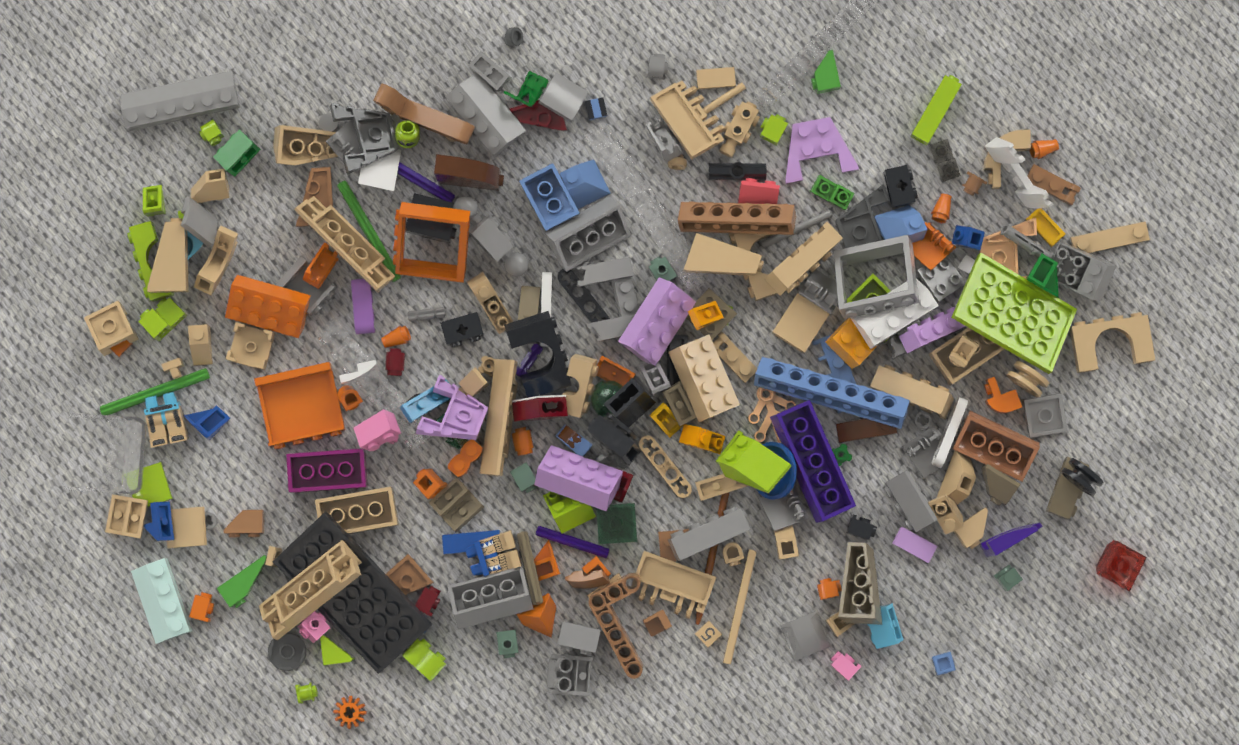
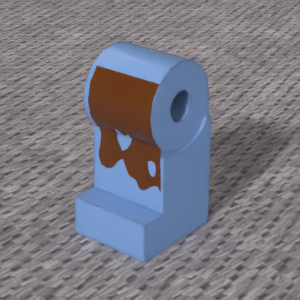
[555,424,593,457]

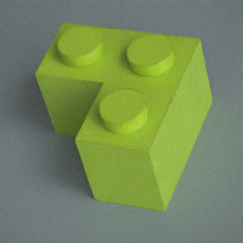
[138,297,187,341]

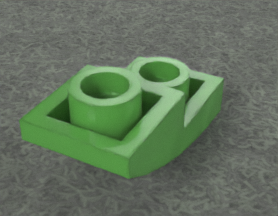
[810,175,855,210]

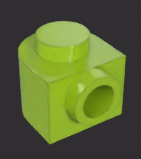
[199,119,224,146]

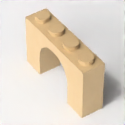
[729,233,800,301]
[1070,312,1155,373]

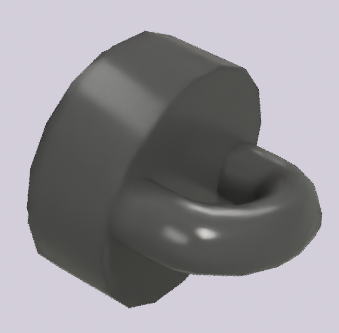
[504,27,523,46]

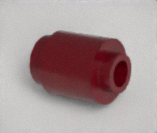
[385,348,405,376]

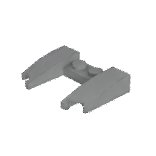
[577,257,638,342]

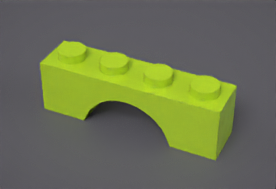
[127,221,174,302]

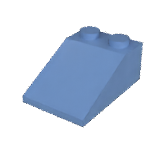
[519,163,580,231]

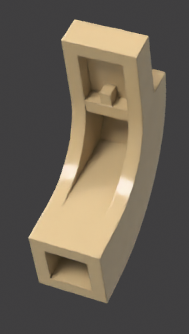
[983,130,1031,189]
[194,226,238,295]

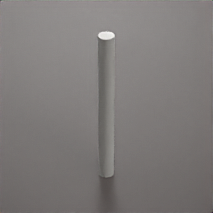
[760,210,833,249]

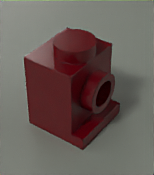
[415,586,441,617]

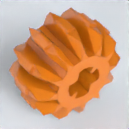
[333,696,367,729]

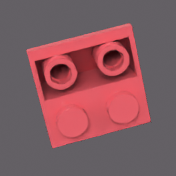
[738,178,780,204]

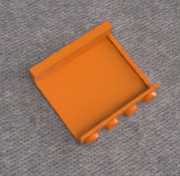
[254,362,345,449]

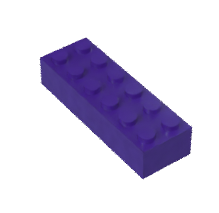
[770,400,856,523]

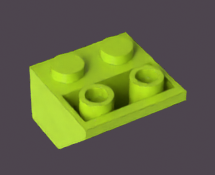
[543,491,596,534]

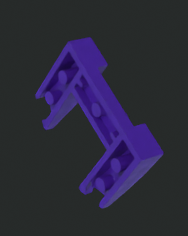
[979,522,1043,557]

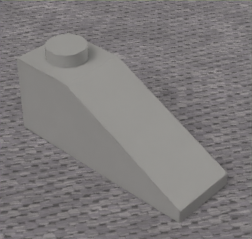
[639,362,671,394]

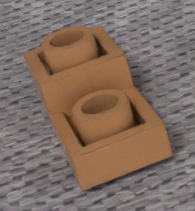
[565,570,610,589]

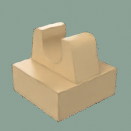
[161,358,184,379]

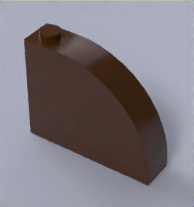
[434,154,504,191]

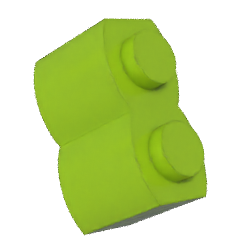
[402,638,446,681]

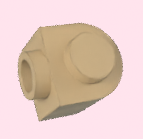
[722,542,744,567]

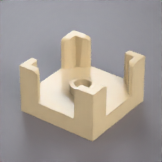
[84,301,139,356]
[226,322,275,370]

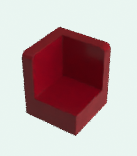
[613,468,634,503]

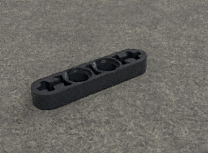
[558,269,610,323]

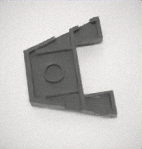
[330,103,399,174]
[835,185,905,257]

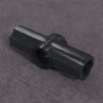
[709,162,767,181]

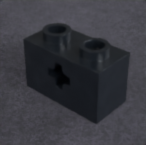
[883,165,918,209]
[440,312,484,348]

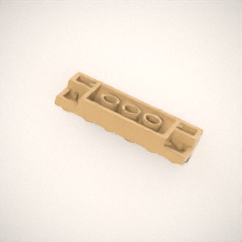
[294,196,395,293]
[480,359,518,477]
[259,540,362,640]

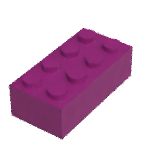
[286,448,368,493]

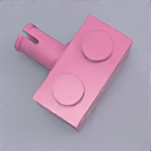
[354,409,401,451]

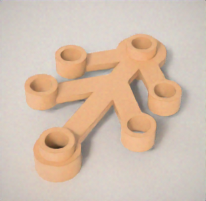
[748,387,796,443]

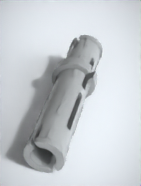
[1001,224,1053,258]

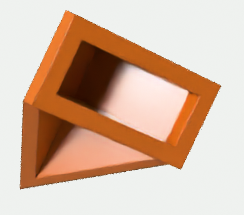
[534,540,560,581]
[516,593,556,638]

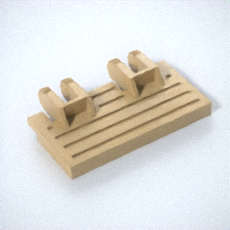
[650,81,726,159]
[631,551,716,619]

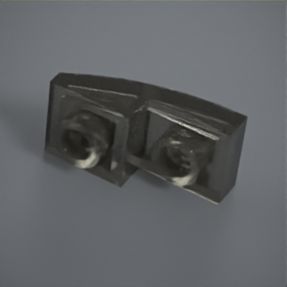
[929,139,961,182]

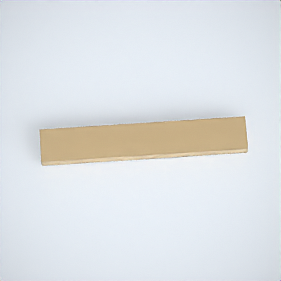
[723,549,756,664]

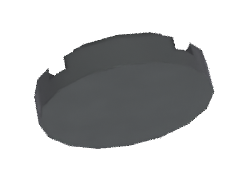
[268,633,307,671]

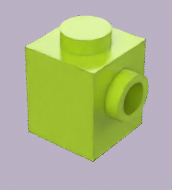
[760,114,788,146]

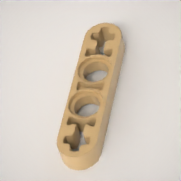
[639,435,692,498]

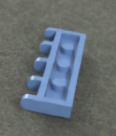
[812,334,856,414]

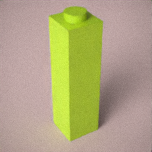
[910,75,962,146]

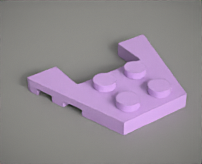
[785,117,859,184]
[416,375,488,440]

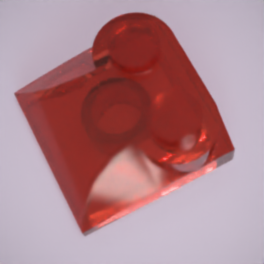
[1096,540,1147,592]

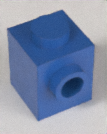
[952,225,985,250]

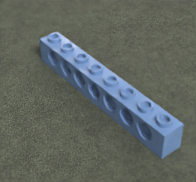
[754,357,910,429]

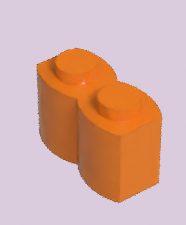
[448,440,483,478]

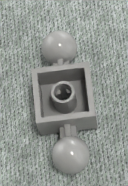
[453,196,529,277]

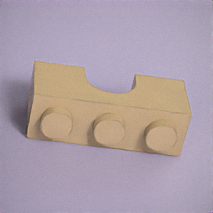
[562,354,599,418]

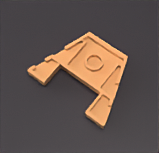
[979,218,1037,279]

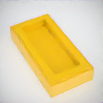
[1025,208,1065,247]

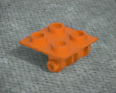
[912,222,956,271]

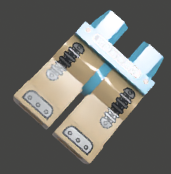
[144,392,189,448]

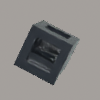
[846,514,877,540]

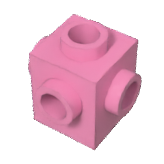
[297,611,331,643]

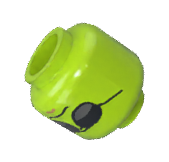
[395,120,420,148]

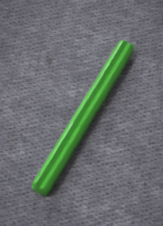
[337,181,401,282]
[100,368,210,416]

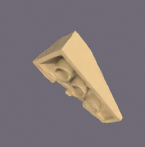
[273,125,338,166]

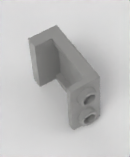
[275,256,336,316]

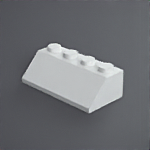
[851,279,939,349]

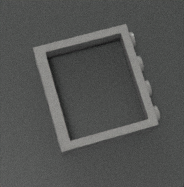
[834,235,919,319]

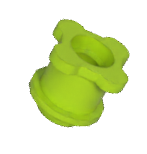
[295,682,318,704]

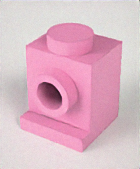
[830,651,862,681]

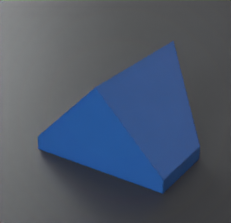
[183,405,230,440]

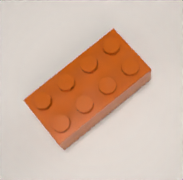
[225,275,311,338]

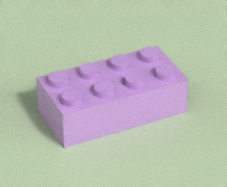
[618,277,696,366]
[534,445,623,511]

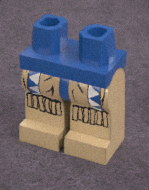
[465,530,522,576]

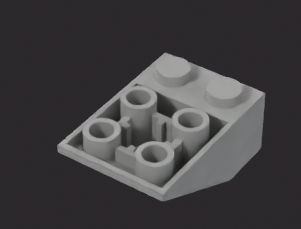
[1052,241,1117,301]

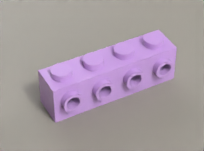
[899,306,967,353]

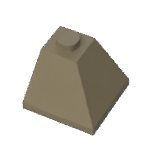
[981,464,1021,506]

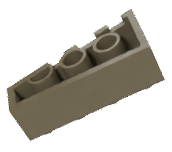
[838,542,883,625]

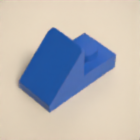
[143,502,174,541]

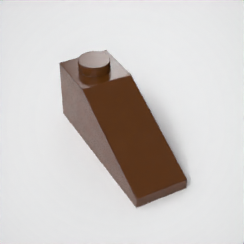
[836,419,897,443]

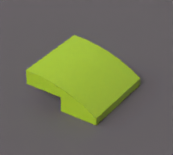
[126,462,173,508]

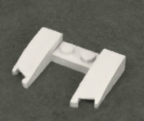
[984,137,1054,209]

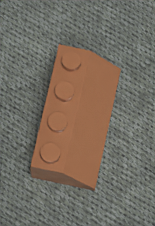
[953,410,1040,482]

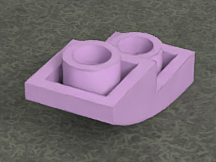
[892,527,938,563]

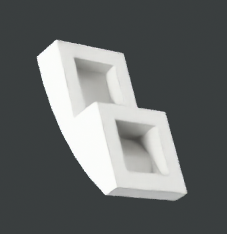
[339,360,378,384]

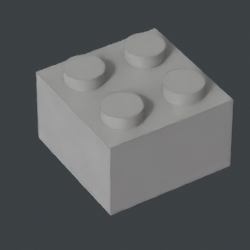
[558,621,601,656]

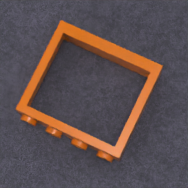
[393,202,471,283]

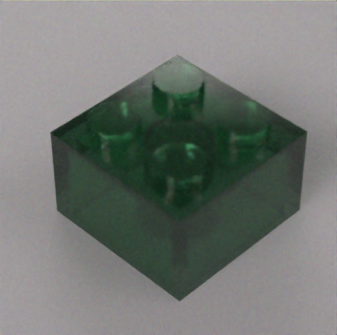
[596,503,637,545]

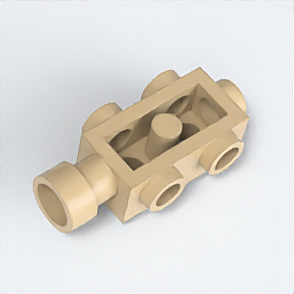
[719,102,760,158]

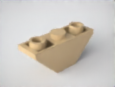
[937,450,976,505]

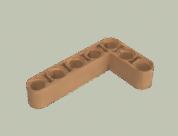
[373,83,475,145]
[589,573,643,679]

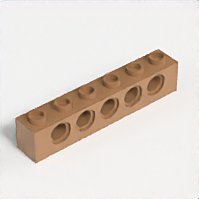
[678,201,797,235]

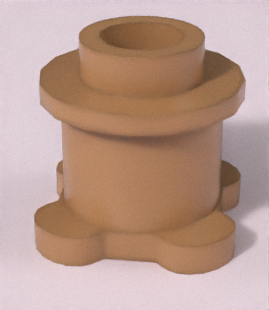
[962,171,988,196]

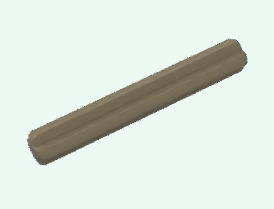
[517,531,543,605]

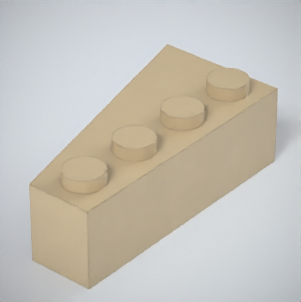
[765,221,843,296]
[870,364,954,420]

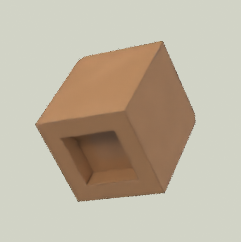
[643,609,672,636]

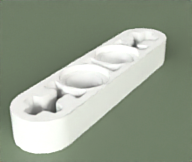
[540,272,552,347]
[931,397,968,468]

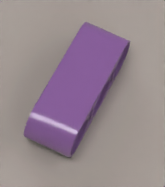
[351,279,375,335]

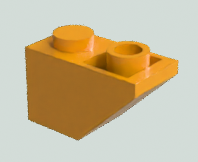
[679,424,725,454]

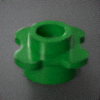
[832,444,852,466]

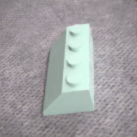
[131,558,192,644]

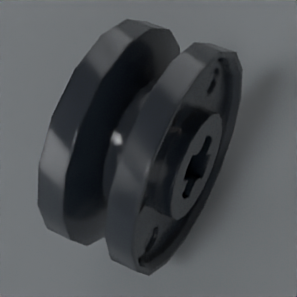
[1061,458,1104,497]

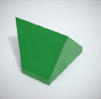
[1026,253,1059,298]

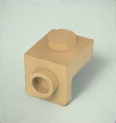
[949,334,980,368]

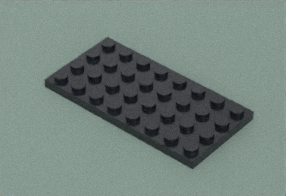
[272,511,432,674]

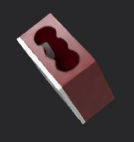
[512,395,568,422]

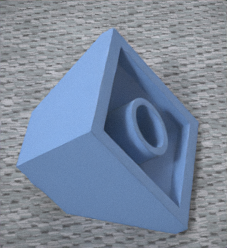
[559,159,611,209]
[874,205,927,243]

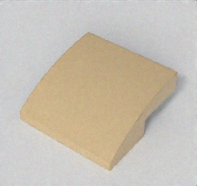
[105,494,148,539]
[167,507,207,548]

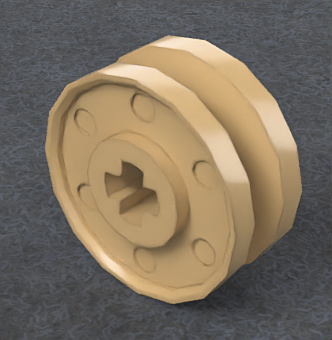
[1007,361,1050,398]

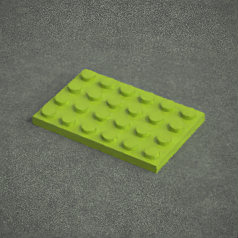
[951,253,1077,374]

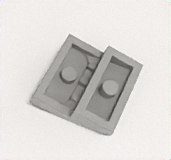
[538,73,588,122]
[181,196,217,247]

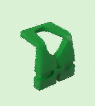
[504,71,549,107]

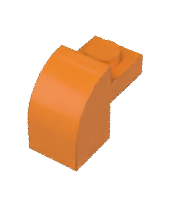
[984,376,1022,413]

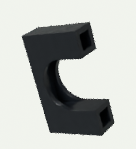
[504,311,573,398]

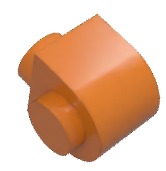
[337,385,363,411]
[817,578,842,600]

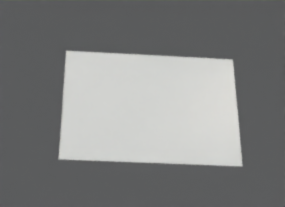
[358,149,401,191]

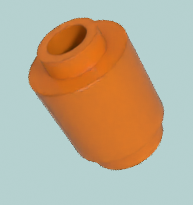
[512,427,534,456]

